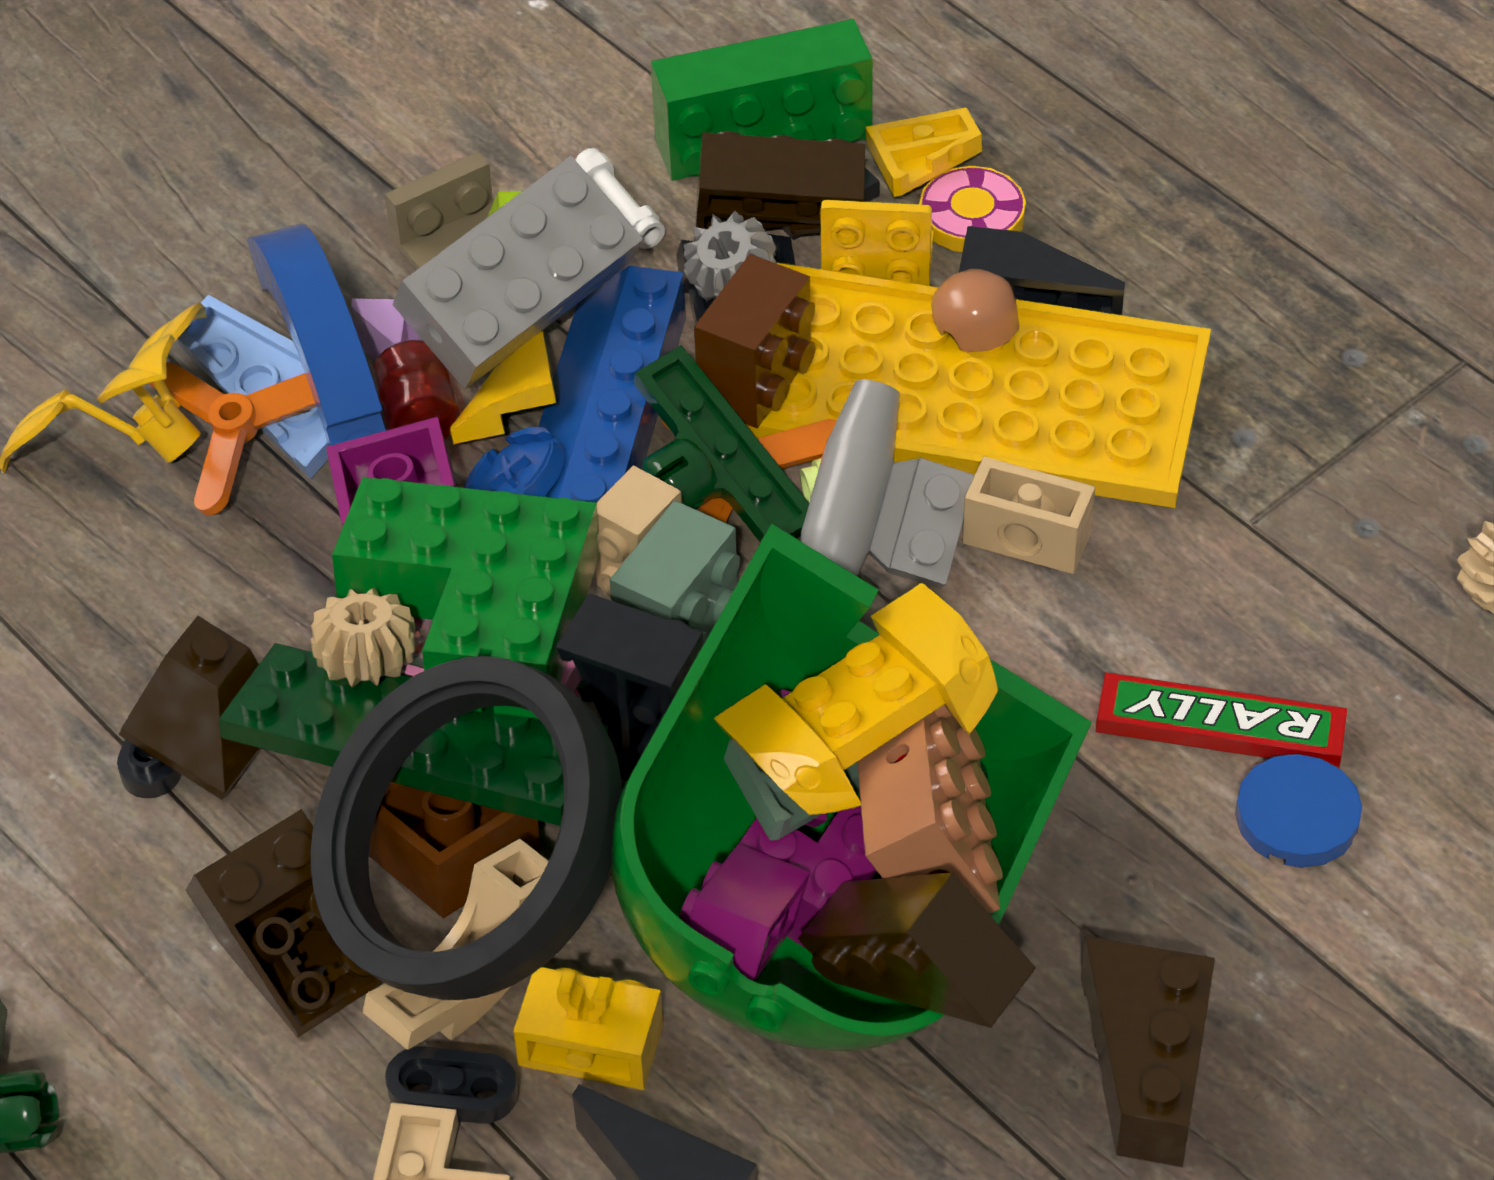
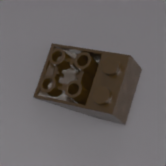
[185,809,384,1038]

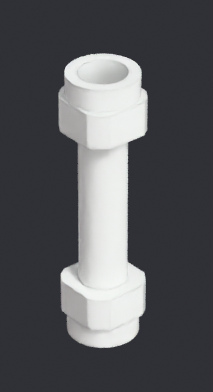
[575,148,665,249]

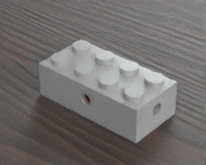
[392,156,644,389]

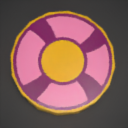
[919,166,1026,252]

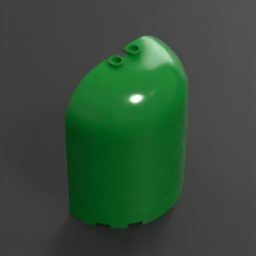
[611,523,1092,1051]

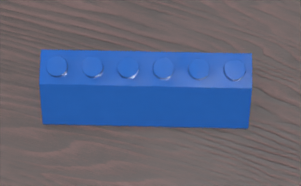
[538,266,686,502]

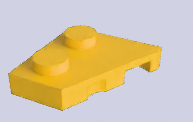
[866,107,982,197]

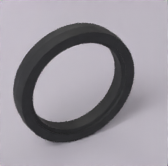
[311,656,622,1000]

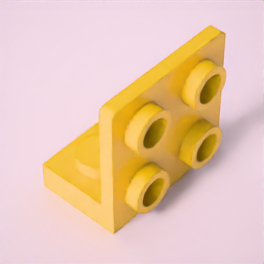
[821,200,934,286]

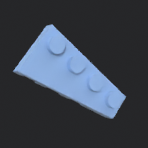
[177,295,380,480]

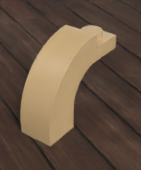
[363,839,549,1050]

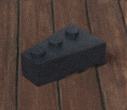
[556,593,703,781]

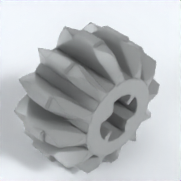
[683,211,777,302]

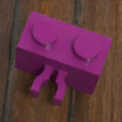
[679,843,811,982]

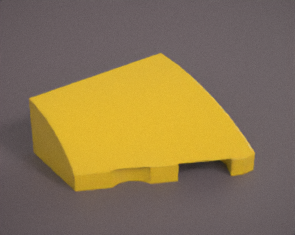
[450,331,556,444]

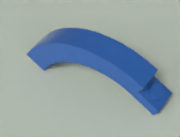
[247,223,386,446]

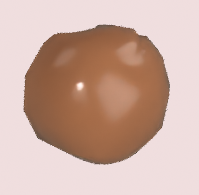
[931,269,1019,352]

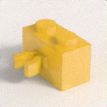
[513,967,663,1090]

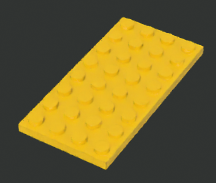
[746,263,1211,508]

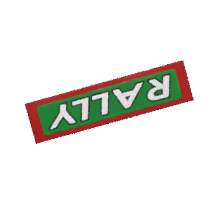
[1096,672,1348,768]

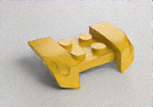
[714,583,998,815]

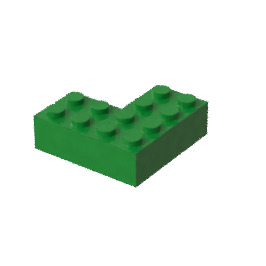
[332,477,599,719]

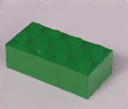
[650,19,873,181]

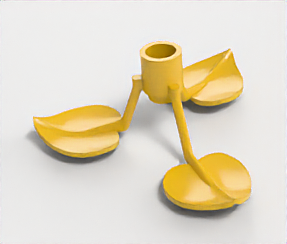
[0,302,207,474]

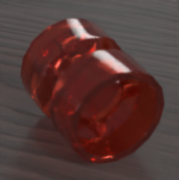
[372,340,460,439]

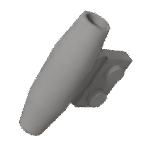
[800,380,975,589]

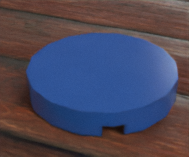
[1235,754,1363,868]

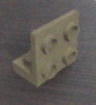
[385,152,493,270]

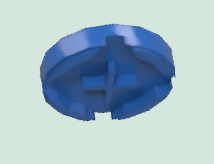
[463,427,565,497]

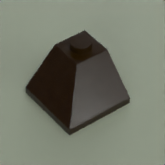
[119,616,261,800]

